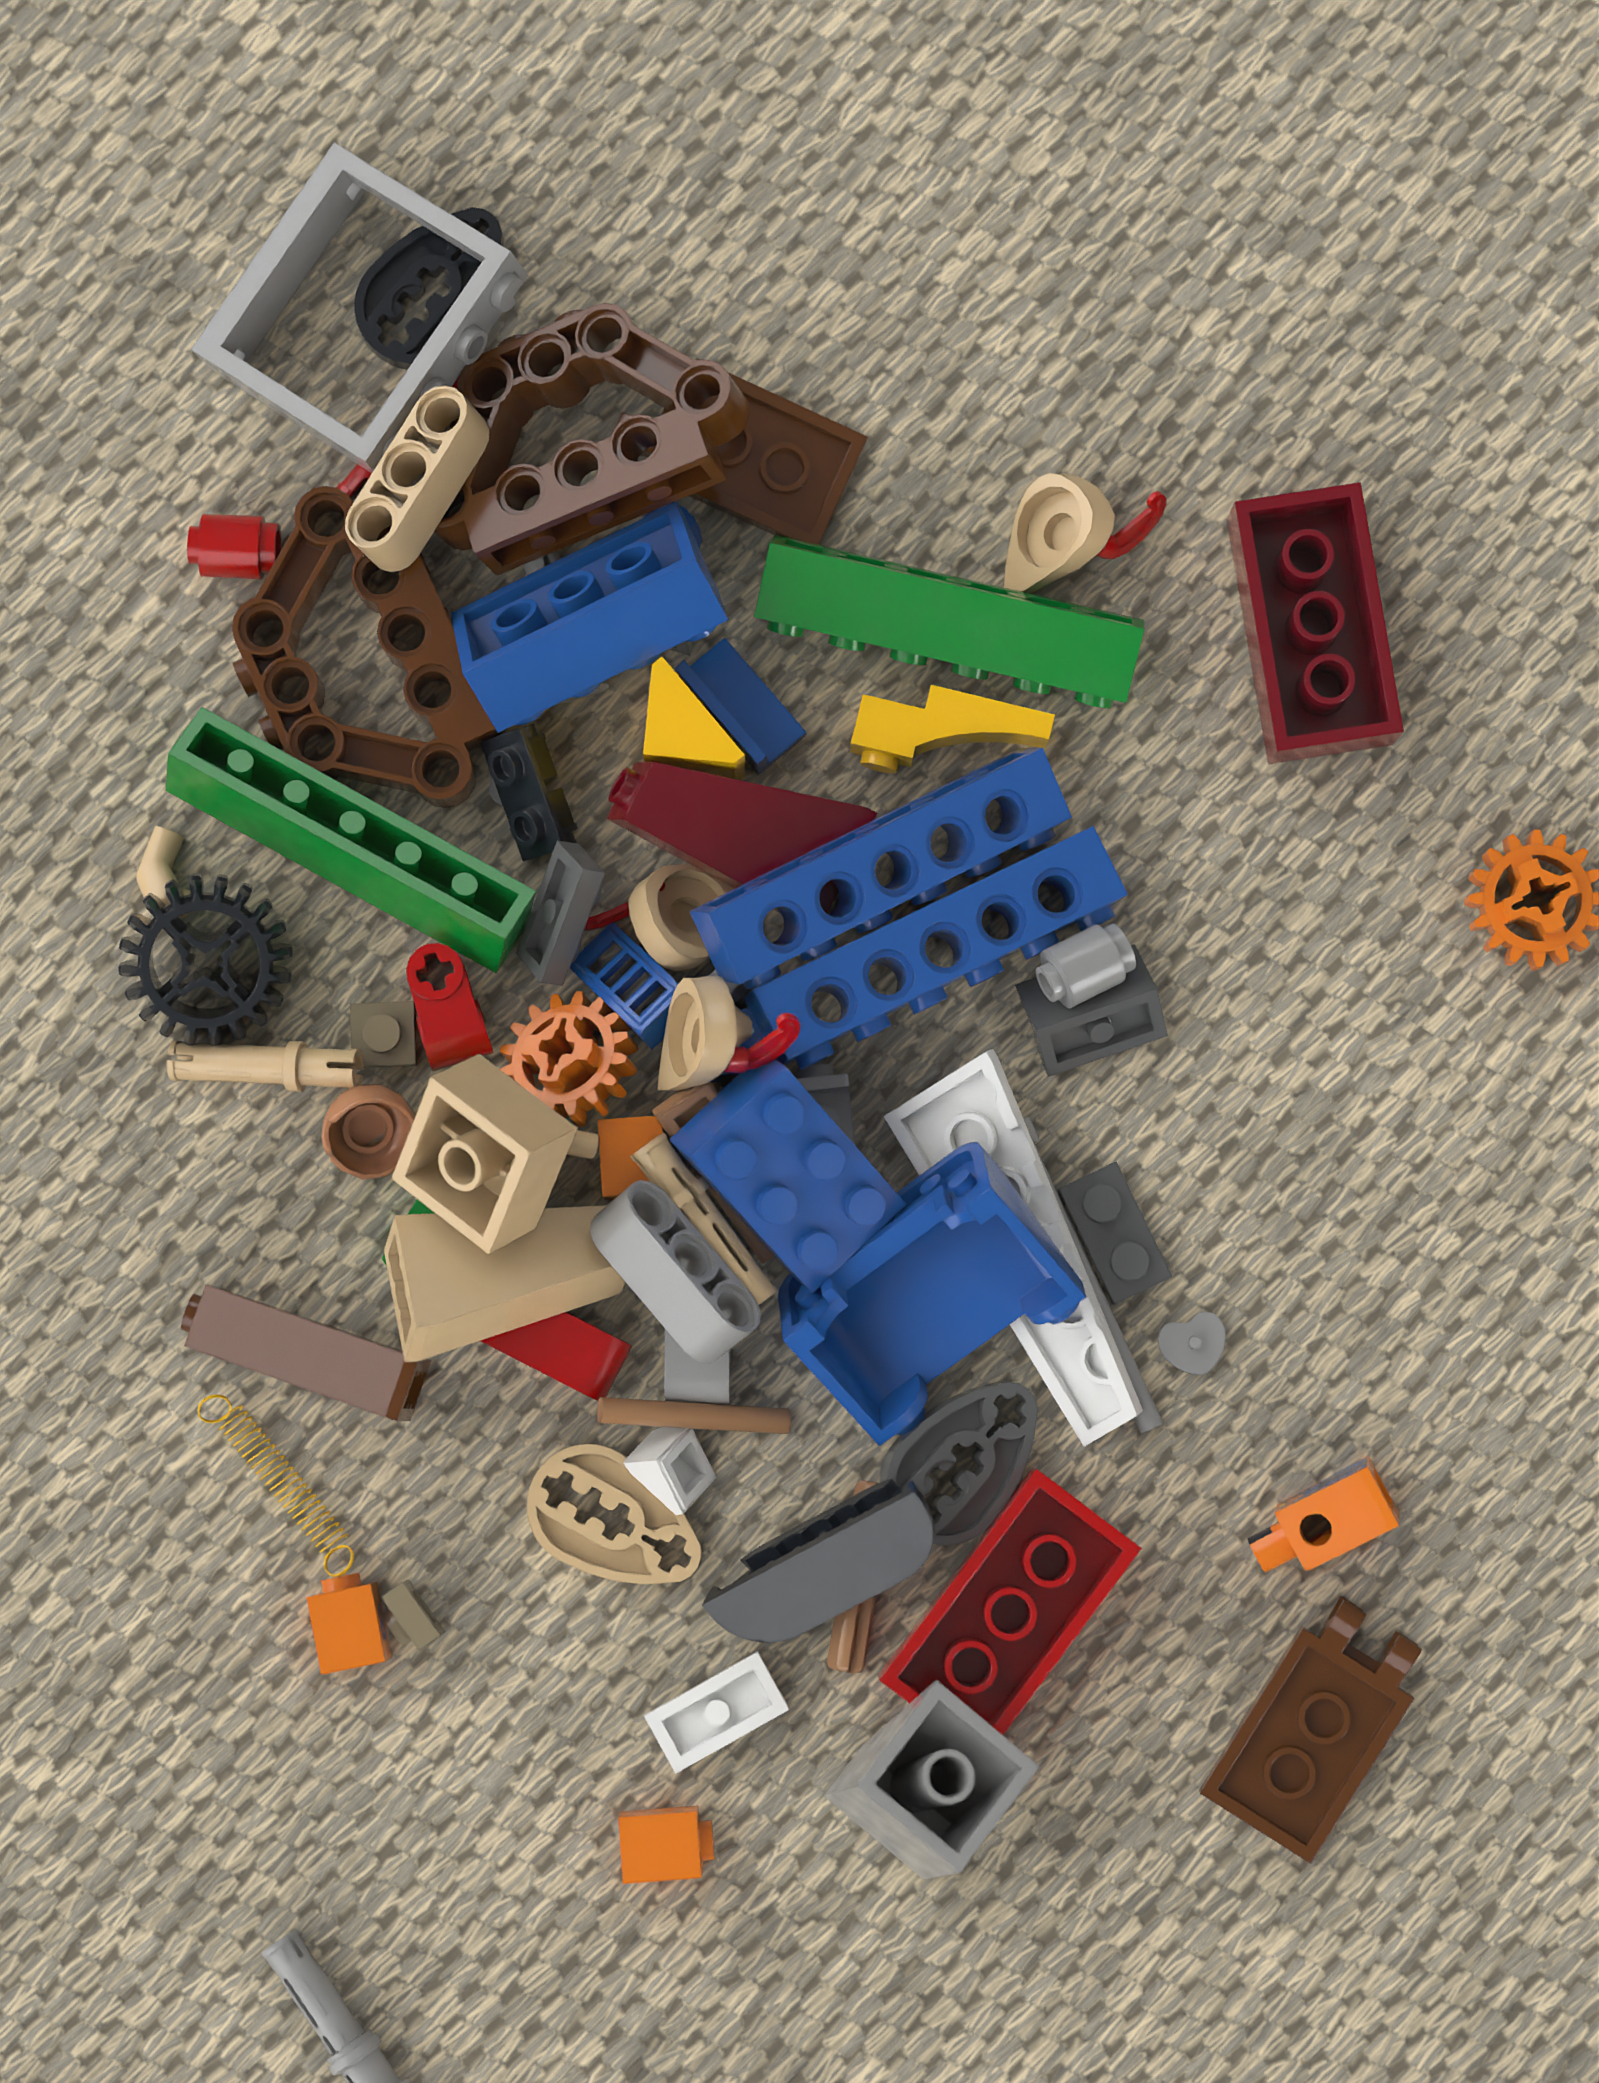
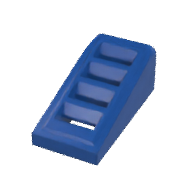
[570,922,679,1050]

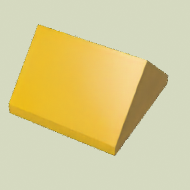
[643,657,745,780]

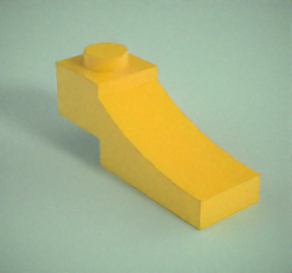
[850,685,1055,774]

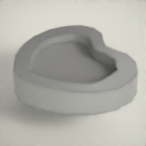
[1158,1312,1226,1375]

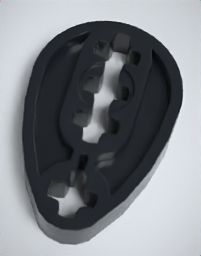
[354,207,504,370]

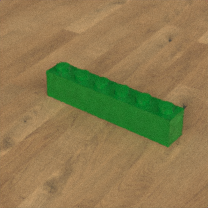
[754,535,1144,708]
[165,707,536,974]

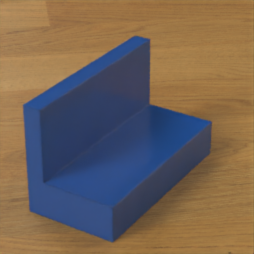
[675,637,806,776]

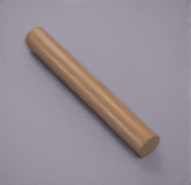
[597,1397,791,1434]

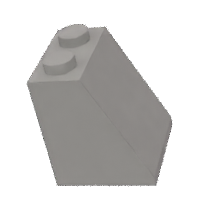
[824,1681,1040,1879]

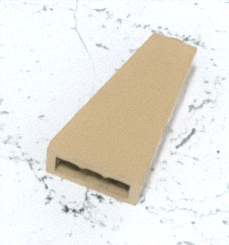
[384,1205,625,1362]

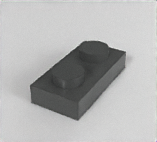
[516,841,605,986]
[1058,1161,1172,1305]

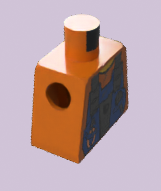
[1247,1456,1399,1573]

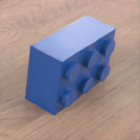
[669,1059,907,1293]

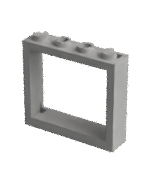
[191,143,528,473]

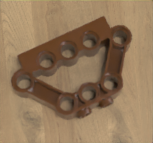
[434,303,750,576]
[232,486,502,808]

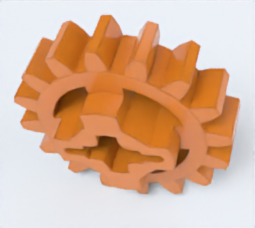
[1464,830,1599,970]
[500,991,638,1128]

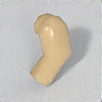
[136,826,191,919]

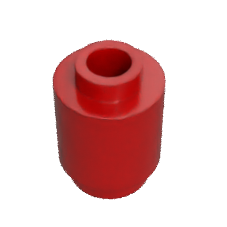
[187,514,282,579]

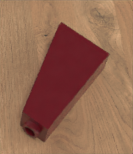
[607,762,878,914]

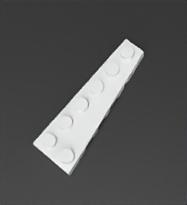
[884,1049,1143,1447]

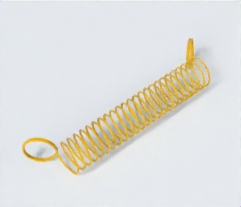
[197,1394,354,1577]

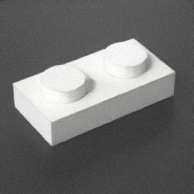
[644,1651,790,1774]

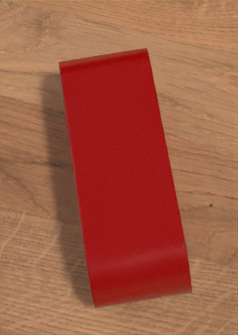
[480,1312,632,1401]

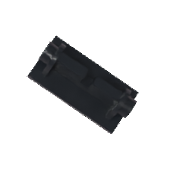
[480,723,579,862]

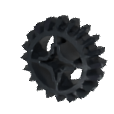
[118,873,293,1045]

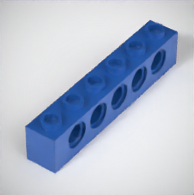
[689,748,1072,989]
[744,826,1128,1070]

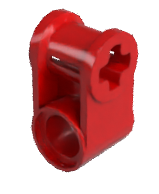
[406,943,494,1072]

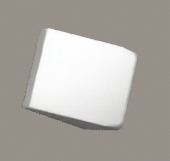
[624,1427,716,1515]

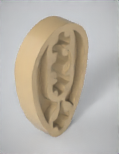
[527,1444,702,1585]

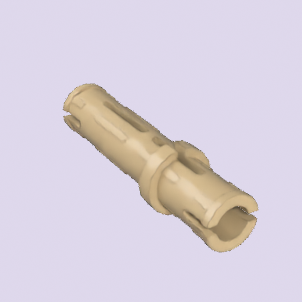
[167,1040,364,1092]
[630,1132,778,1305]

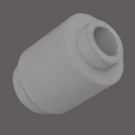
[1036,923,1136,1008]

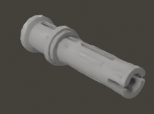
[261,1928,410,2083]

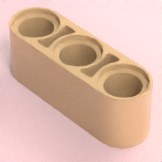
[345,386,489,572]

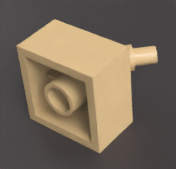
[392,1054,598,1254]

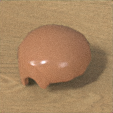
[321,1084,416,1180]

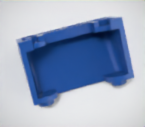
[778,1142,1086,1446]

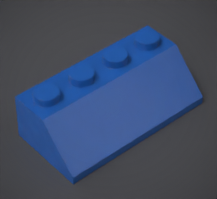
[450,502,728,732]

